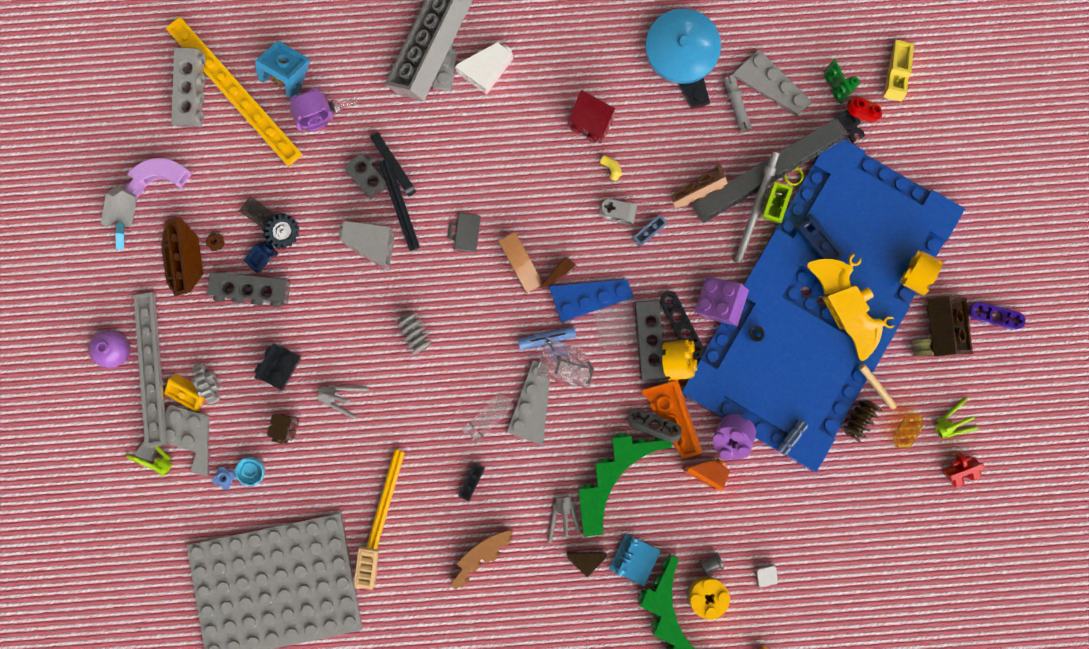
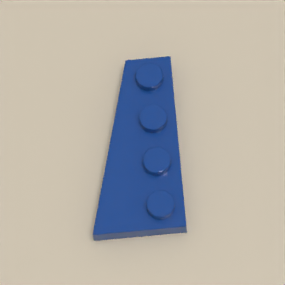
[549,279,633,323]

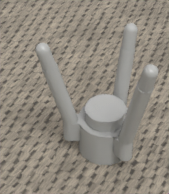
[318,384,368,419]
[548,497,580,543]

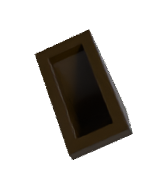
[567,552,607,578]

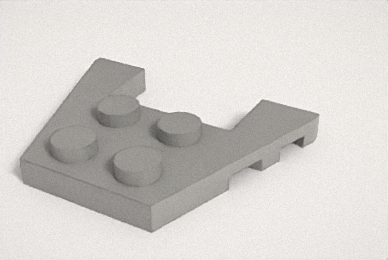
[135,405,210,477]

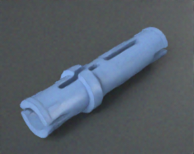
[517,326,576,350]

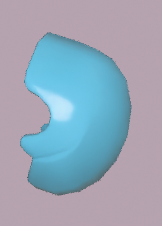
[235,457,265,486]

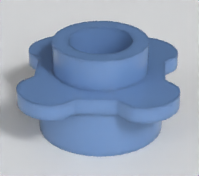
[212,467,236,490]

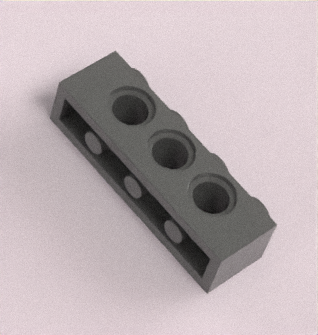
[207,272,291,307]
[635,301,666,380]

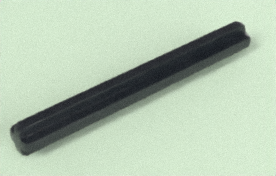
[379,159,420,251]

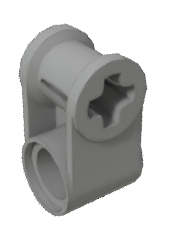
[600,199,638,225]

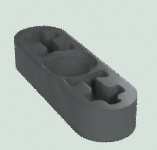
[628,409,681,442]

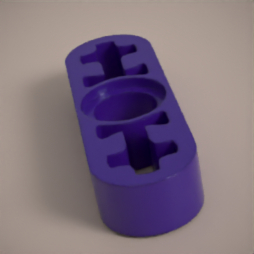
[968,302,1026,330]

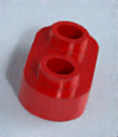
[847,97,882,123]

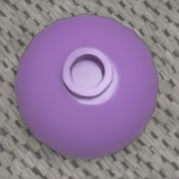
[88,330,131,368]

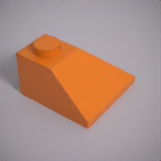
[683,459,730,491]

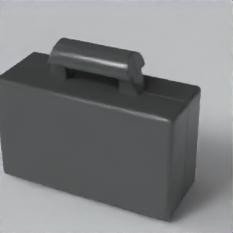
[447,212,481,253]

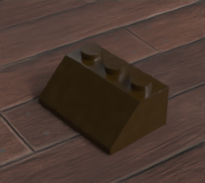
[927,296,973,357]

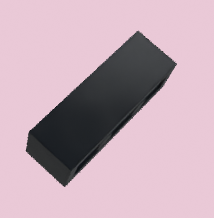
[458,463,485,501]

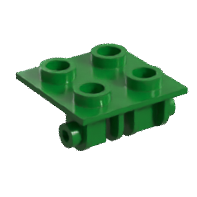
[824,59,859,104]

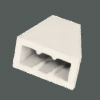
[455,42,513,94]

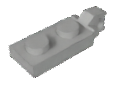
[433,41,457,91]

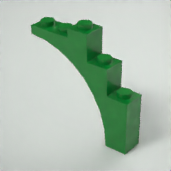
[578,433,672,537]
[637,554,695,649]

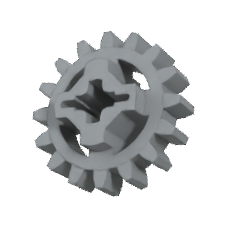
[192,362,221,405]

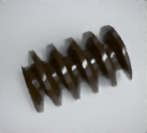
[842,399,883,442]

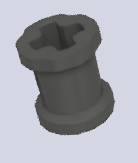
[699,553,724,577]

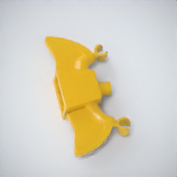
[807,253,895,361]

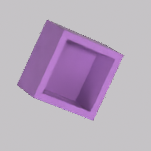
[695,276,749,326]

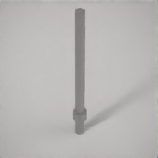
[734,151,780,263]

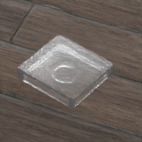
[593,305,638,349]

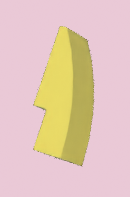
[883,40,914,102]

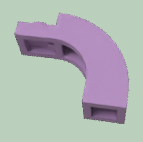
[124,158,192,198]

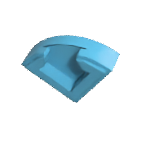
[116,222,124,249]

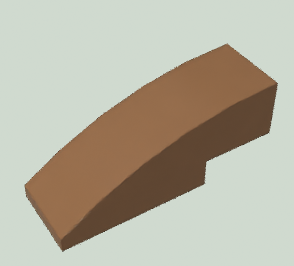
[498,232,543,293]

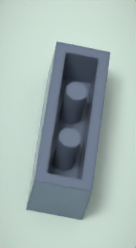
[632,215,668,247]

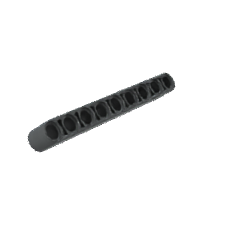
[692,118,849,223]

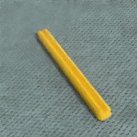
[363,449,405,559]

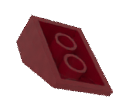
[568,90,615,144]

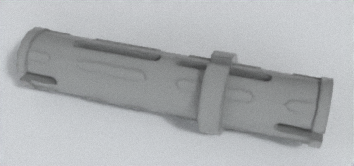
[723,75,752,132]

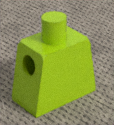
[759,182,793,223]

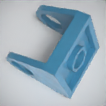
[255,40,310,98]

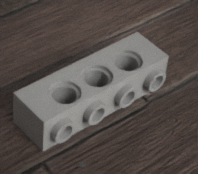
[171,48,206,128]

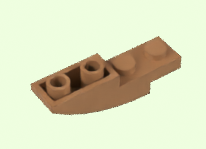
[450,529,513,590]

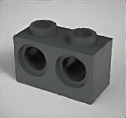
[344,153,387,200]

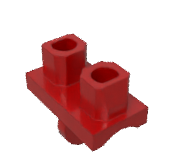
[942,453,985,487]

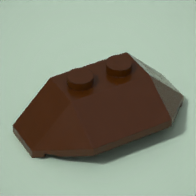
[161,217,203,297]

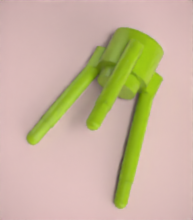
[935,397,978,439]
[126,446,173,476]

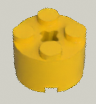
[899,250,944,296]
[662,340,698,381]
[688,577,730,620]

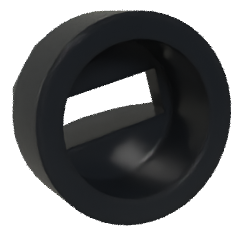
[749,326,765,342]

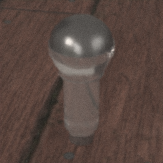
[329,98,358,113]

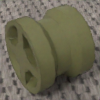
[911,339,933,356]

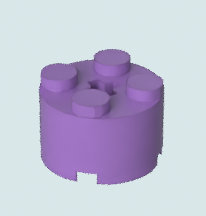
[289,88,333,131]
[713,414,756,460]

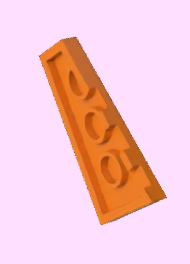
[641,380,702,459]

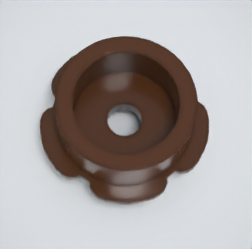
[206,233,225,251]

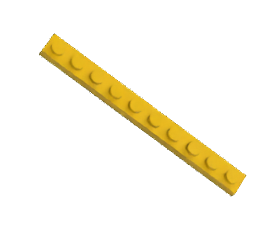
[166,16,303,167]

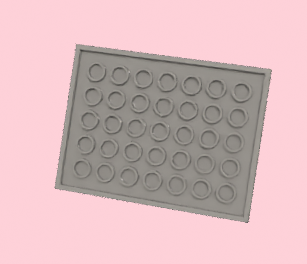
[187,513,363,649]

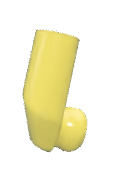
[600,155,622,181]

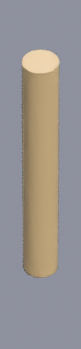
[859,364,897,410]

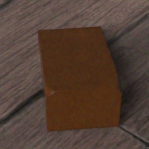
[541,257,577,290]

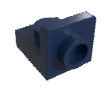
[243,241,278,273]

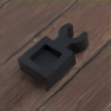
[834,110,865,143]

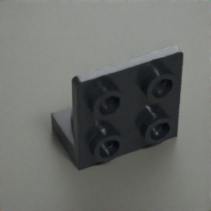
[254,343,302,391]

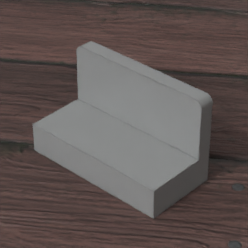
[101,186,137,227]

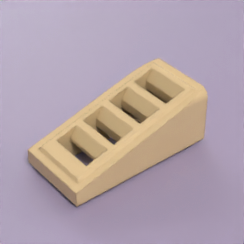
[354,546,379,590]

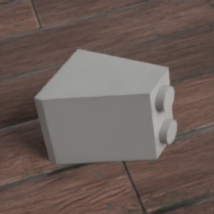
[339,221,395,271]

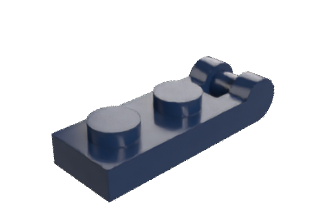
[794,214,844,260]

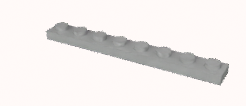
[134,292,167,448]

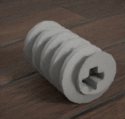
[395,312,432,355]

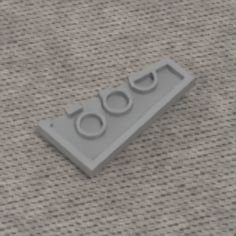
[732,50,812,116]
[507,360,551,446]

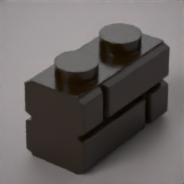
[267,414,300,444]

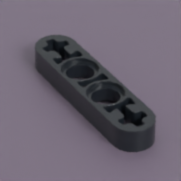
[370,131,417,197]
[660,291,704,359]

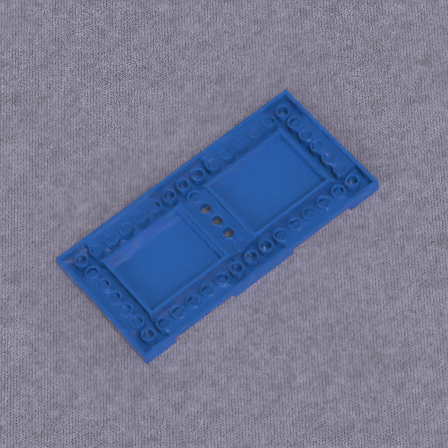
[681,139,965,472]

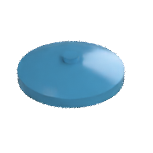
[645,9,721,84]

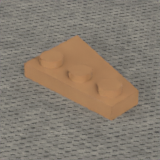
[671,163,728,209]

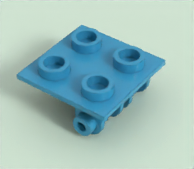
[609,534,661,586]

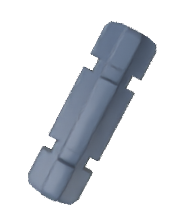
[778,420,808,455]

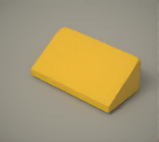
[163,374,205,412]

